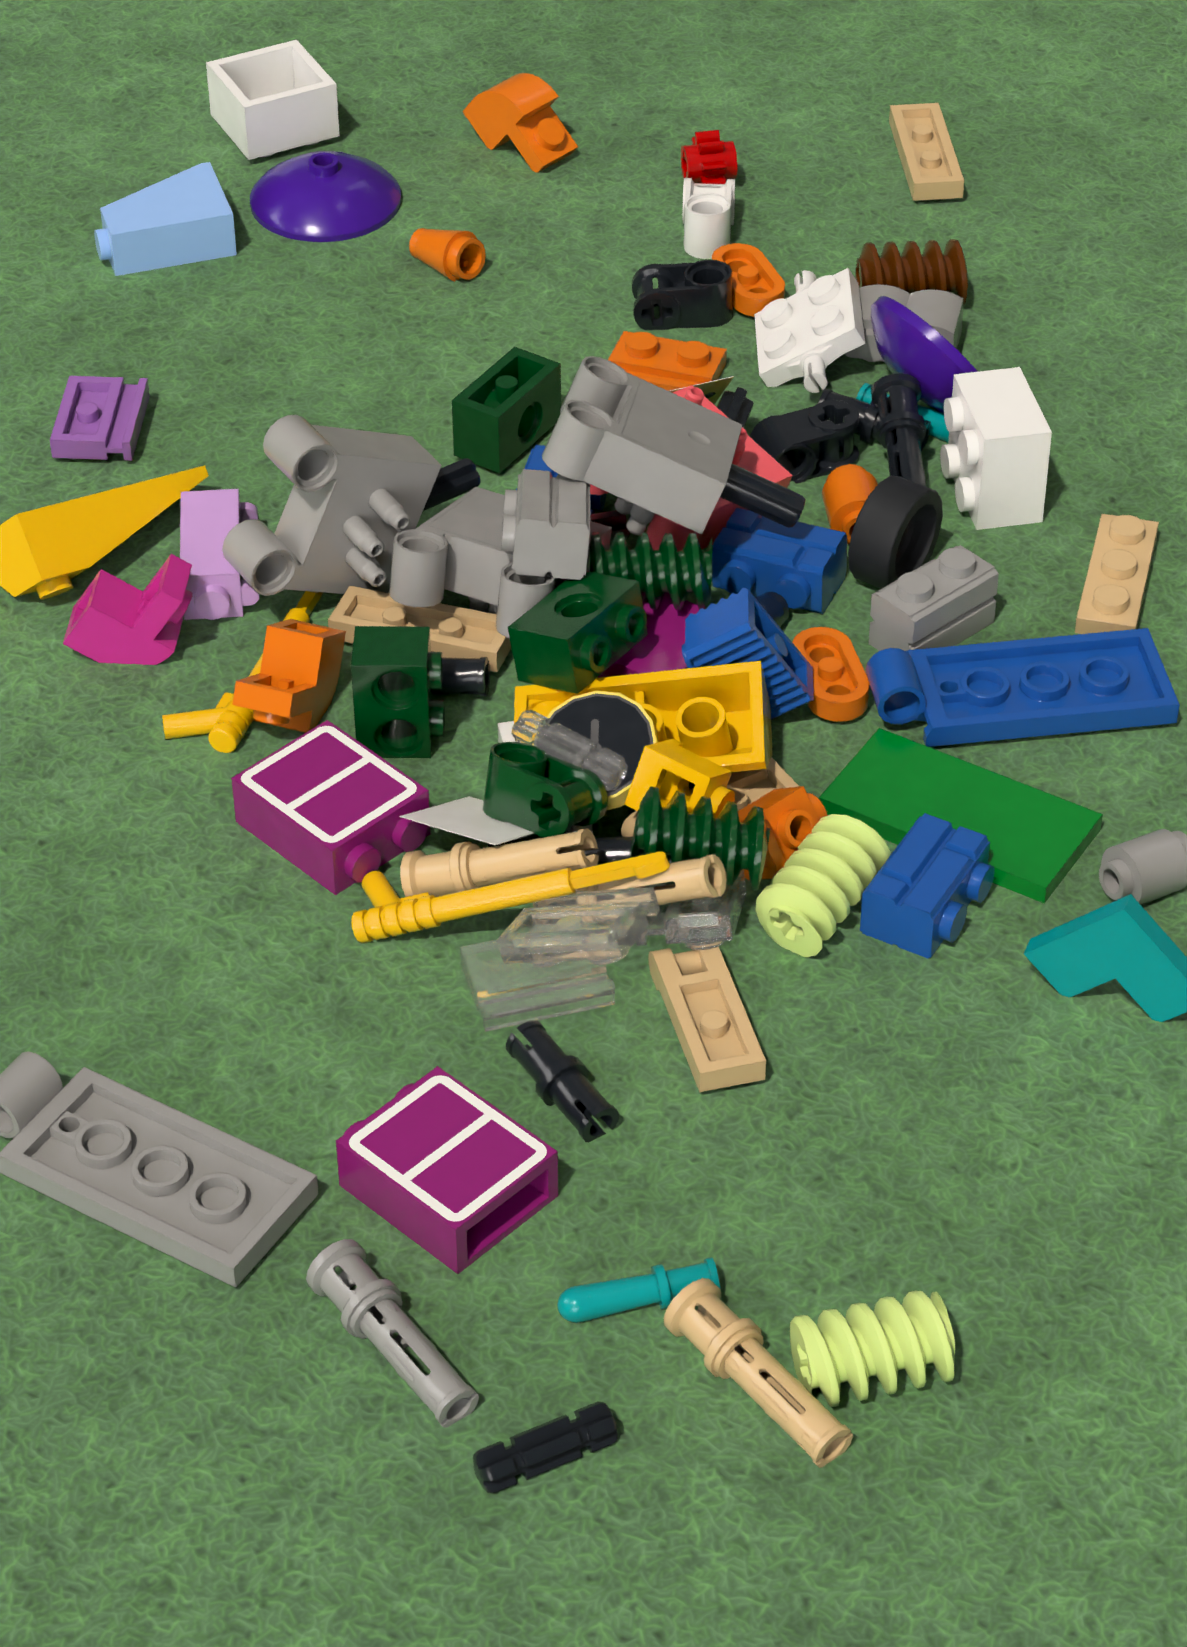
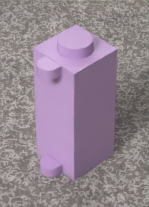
[180,489,259,620]

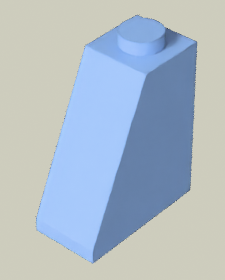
[94,162,237,276]

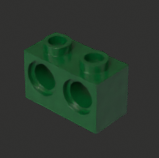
[351,626,445,758]

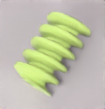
[755,814,891,957]
[790,1291,955,1407]

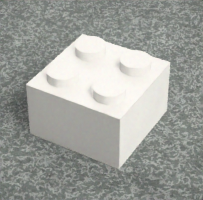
[206,40,340,160]
[940,367,1052,530]

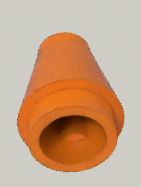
[409,228,486,282]

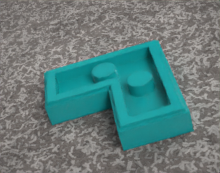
[1024,894,1187,1022]

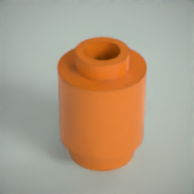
[822,464,878,544]

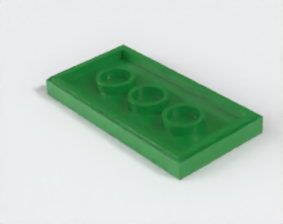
[819,728,1103,904]

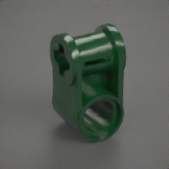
[482,742,608,838]

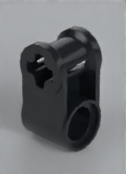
[632,260,733,330]
[750,400,859,486]

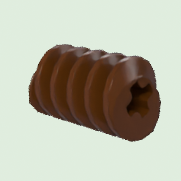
[855,239,968,307]

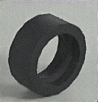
[848,475,943,589]

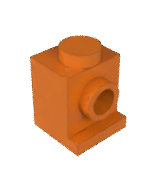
[738,786,828,880]

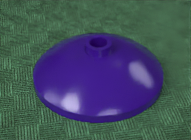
[250,151,401,242]
[871,296,978,413]

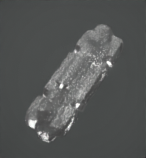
[511,710,628,791]

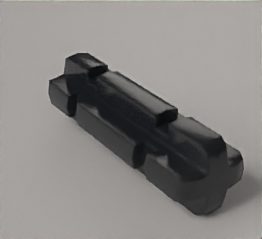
[473,1401,618,1493]

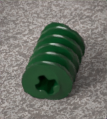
[590,532,712,610]
[629,786,770,891]

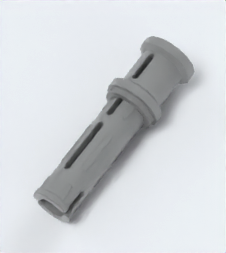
[306,1239,479,1428]

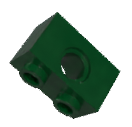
[452,347,561,473]
[508,571,648,694]

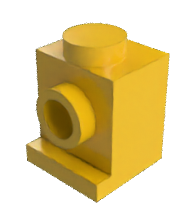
[624,739,735,818]

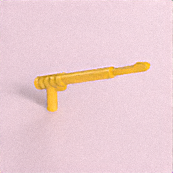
[162,591,324,753]
[351,851,670,943]

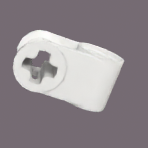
[682,178,735,259]

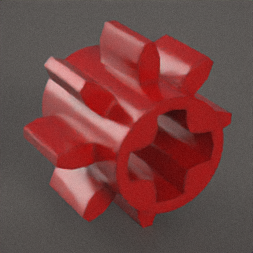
[681,130,738,184]

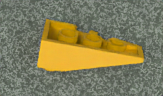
[0,465,209,600]
[514,661,772,772]

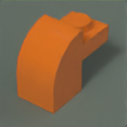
[462,73,578,173]
[232,619,346,733]

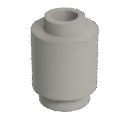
[1099,829,1187,905]

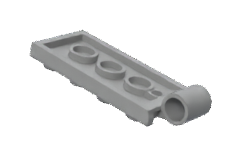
[0,1051,318,1288]

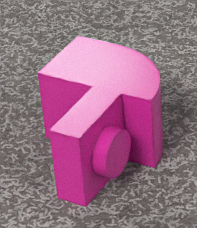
[63,554,193,665]

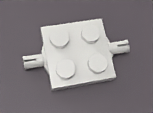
[754,268,865,393]

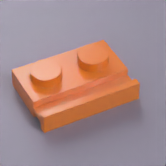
[608,331,727,391]

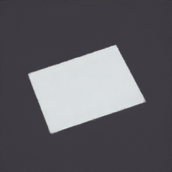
[399,796,534,845]

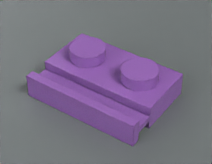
[50,376,150,461]

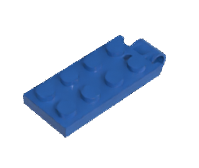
[865,628,1180,747]

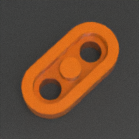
[712,243,785,317]
[792,627,869,722]

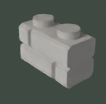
[501,469,590,580]
[869,545,999,651]

